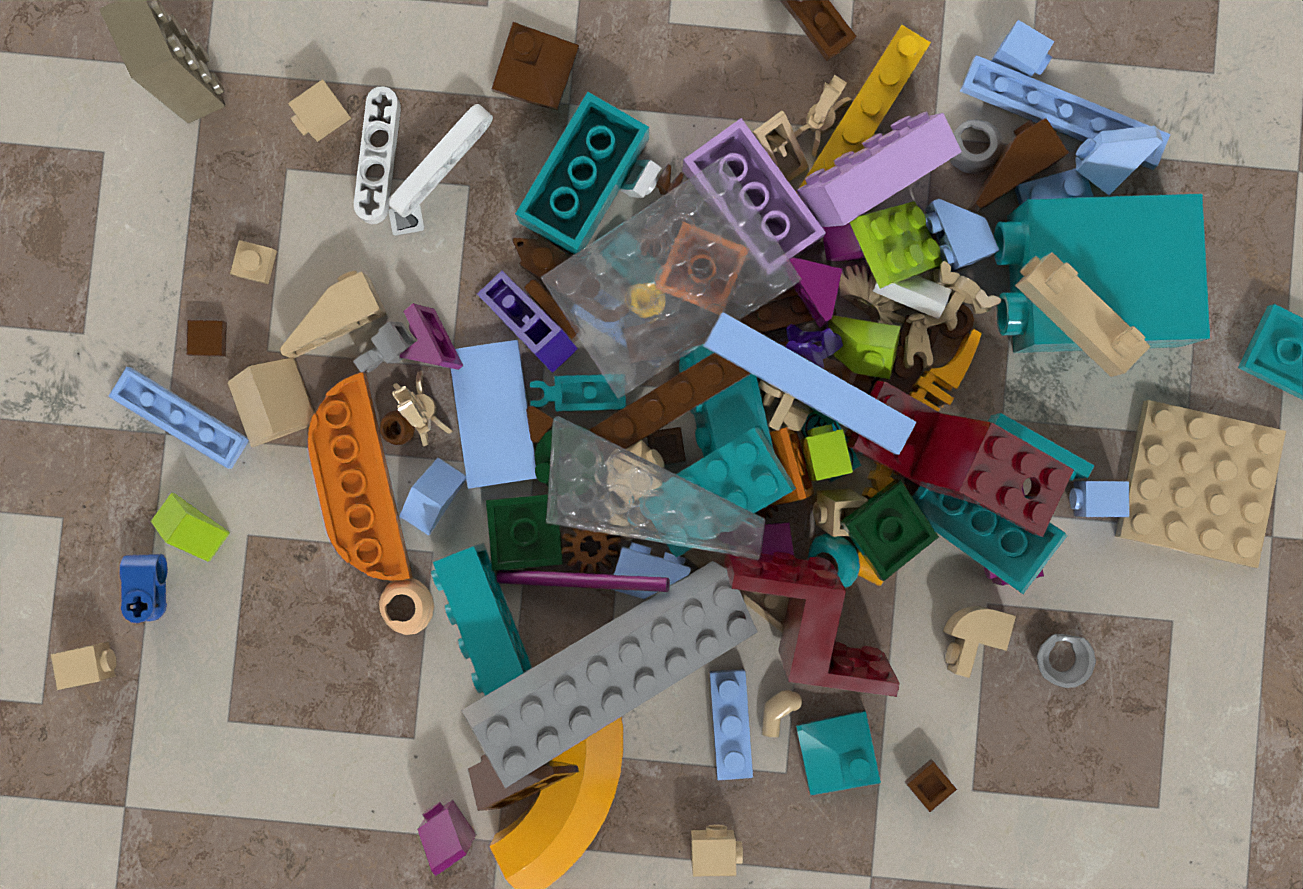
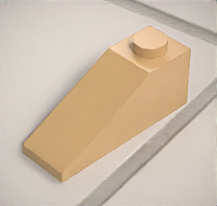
[280,271,387,358]

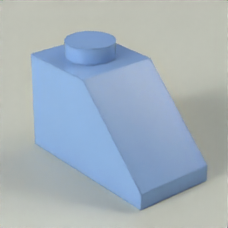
[1075,125,1163,195]

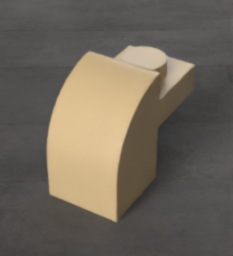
[943,606,1016,678]

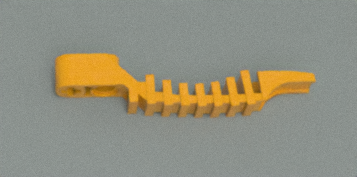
[855,329,982,586]

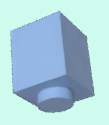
[991,20,1054,77]
[1069,481,1129,517]

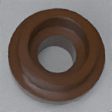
[379,410,415,445]

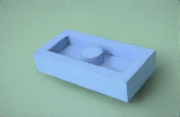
[1015,168,1093,206]

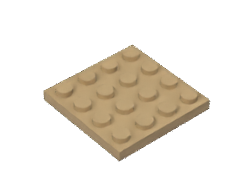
[1115,400,1286,568]

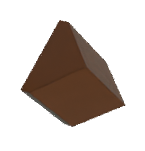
[526,406,559,443]

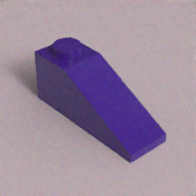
[477,271,578,373]

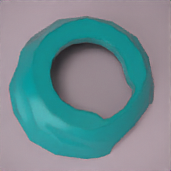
[807,533,860,588]

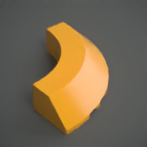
[489,716,623,889]

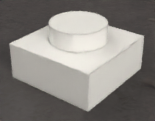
[620,160,661,198]

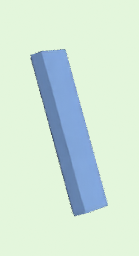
[108,367,249,469]

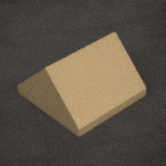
[228,358,315,447]

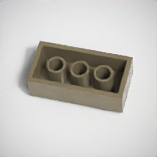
[99,0,225,124]

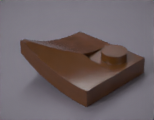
[491,22,579,110]

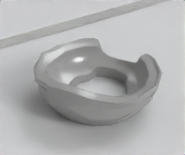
[950,119,1003,174]
[1036,633,1096,688]

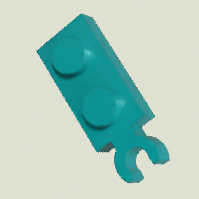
[530,374,626,412]

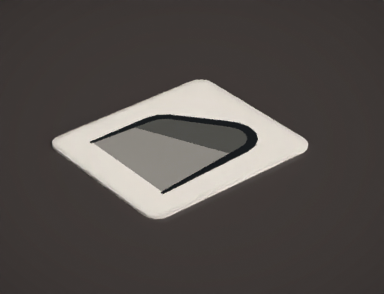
[389,205,424,236]

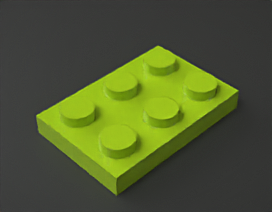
[849,201,942,289]

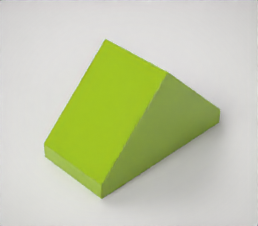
[151,493,230,562]

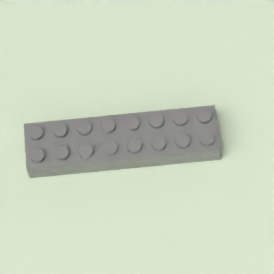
[461,561,757,788]

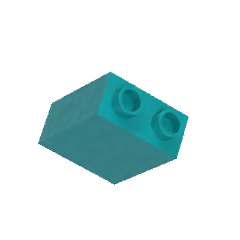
[994,193,1210,353]

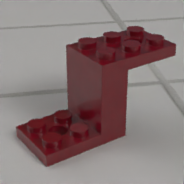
[847,380,1074,537]
[724,546,900,697]

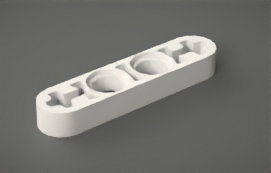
[354,86,401,224]
[389,104,493,217]

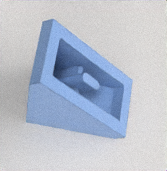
[399,458,466,535]

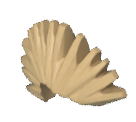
[839,265,905,336]

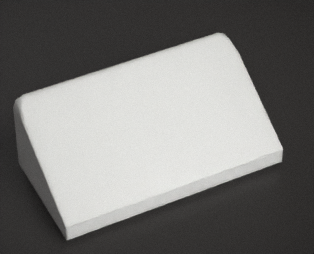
[873,275,951,319]

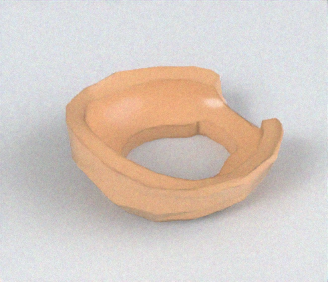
[379,578,434,635]

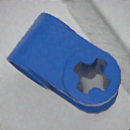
[120,554,168,623]

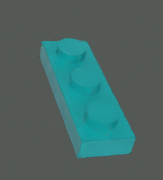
[988,413,1094,481]

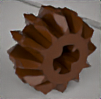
[561,516,621,574]

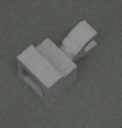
[353,322,415,373]

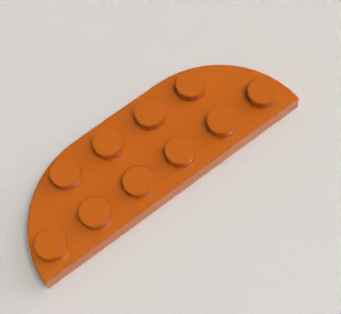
[308,372,413,581]

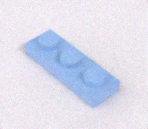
[709,669,753,780]

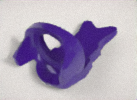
[785,324,843,369]

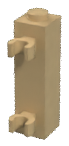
[1015,253,1151,377]

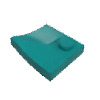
[796,710,881,796]

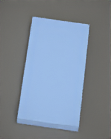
[451,340,537,489]

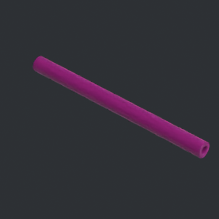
[497,570,670,592]

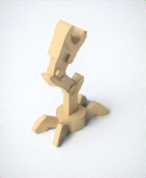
[794,75,853,157]
[903,261,1001,368]
[392,370,453,447]

